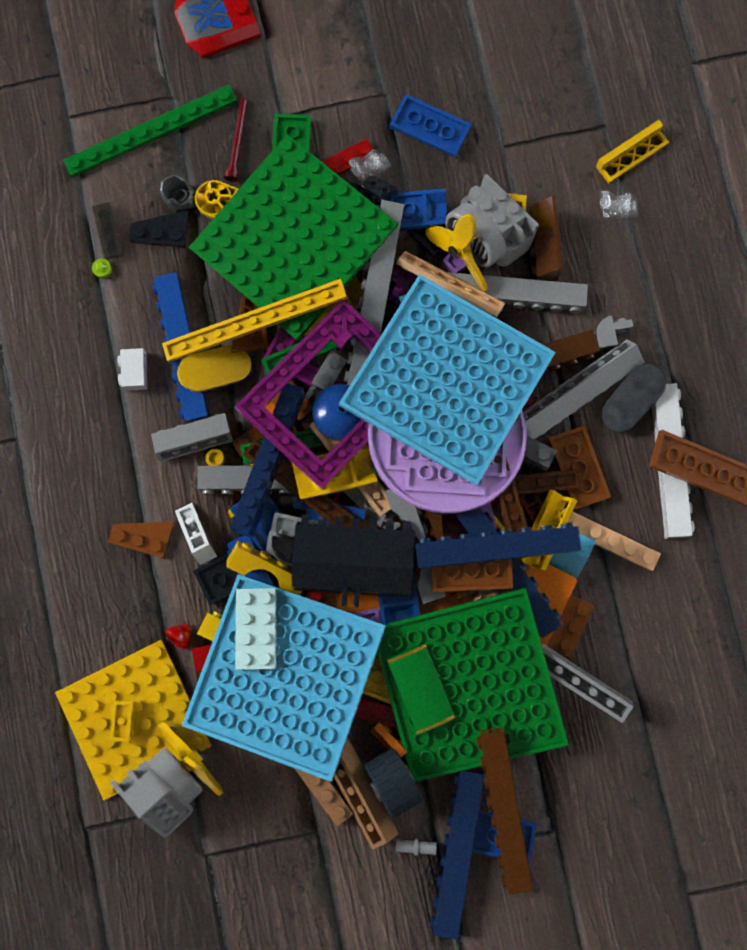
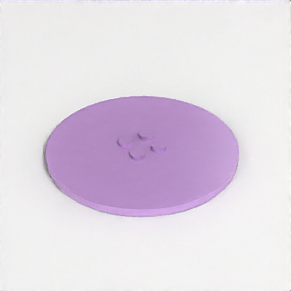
[368,410,527,514]

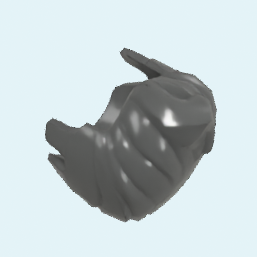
[160,175,196,210]

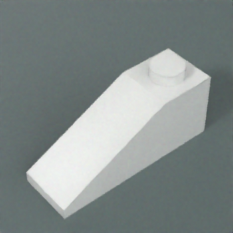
[175,503,217,565]

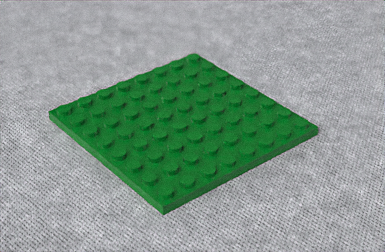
[189,134,399,341]
[377,588,569,782]

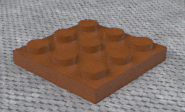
[547,594,595,658]

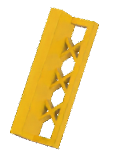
[596,120,669,184]
[517,490,577,571]

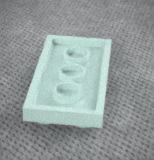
[235,588,277,670]

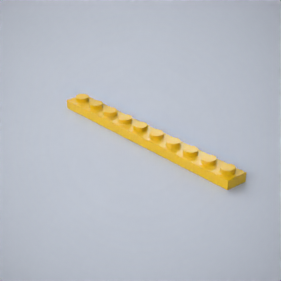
[162,279,348,362]

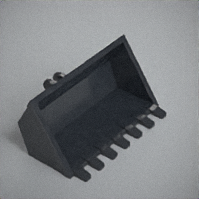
[292,515,415,608]

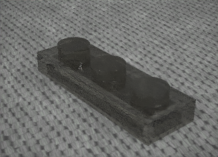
[92,202,124,260]

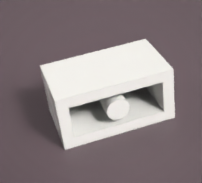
[118,348,148,391]

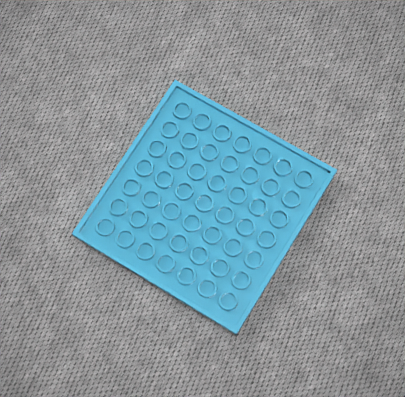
[339,274,555,486]
[182,574,386,782]

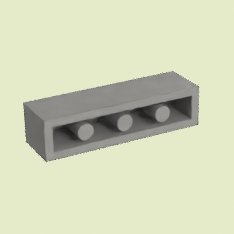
[151,413,233,462]

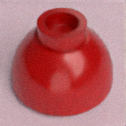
[165,623,192,649]

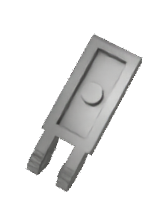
[305,351,347,399]

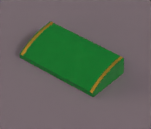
[387,643,456,735]

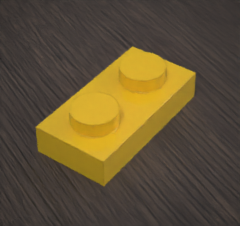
[109,700,134,742]

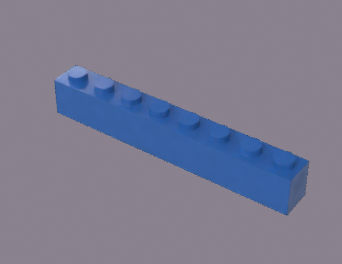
[153,272,209,424]

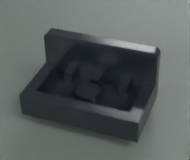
[357,176,398,206]

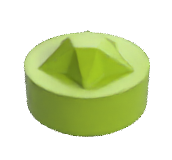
[92,259,112,278]

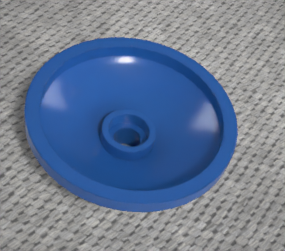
[312,384,362,441]

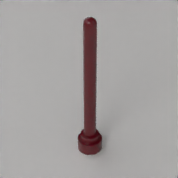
[224,98,247,182]

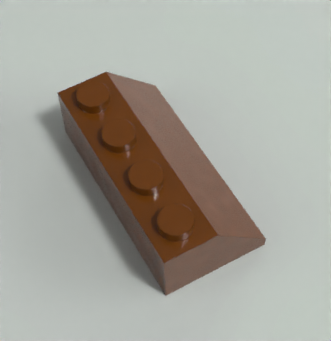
[527,196,563,281]

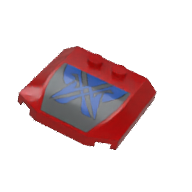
[174,0,261,59]

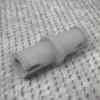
[396,839,437,856]

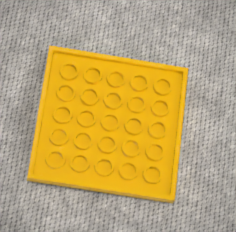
[55,639,212,800]

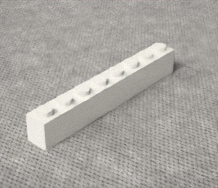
[652,383,695,539]

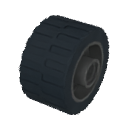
[364,748,422,819]

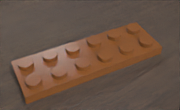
[649,430,747,507]

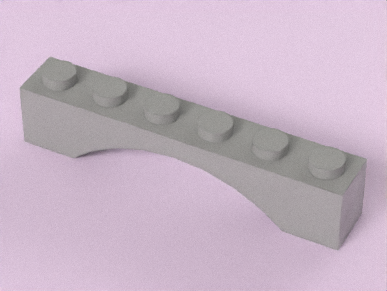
[385,489,446,604]

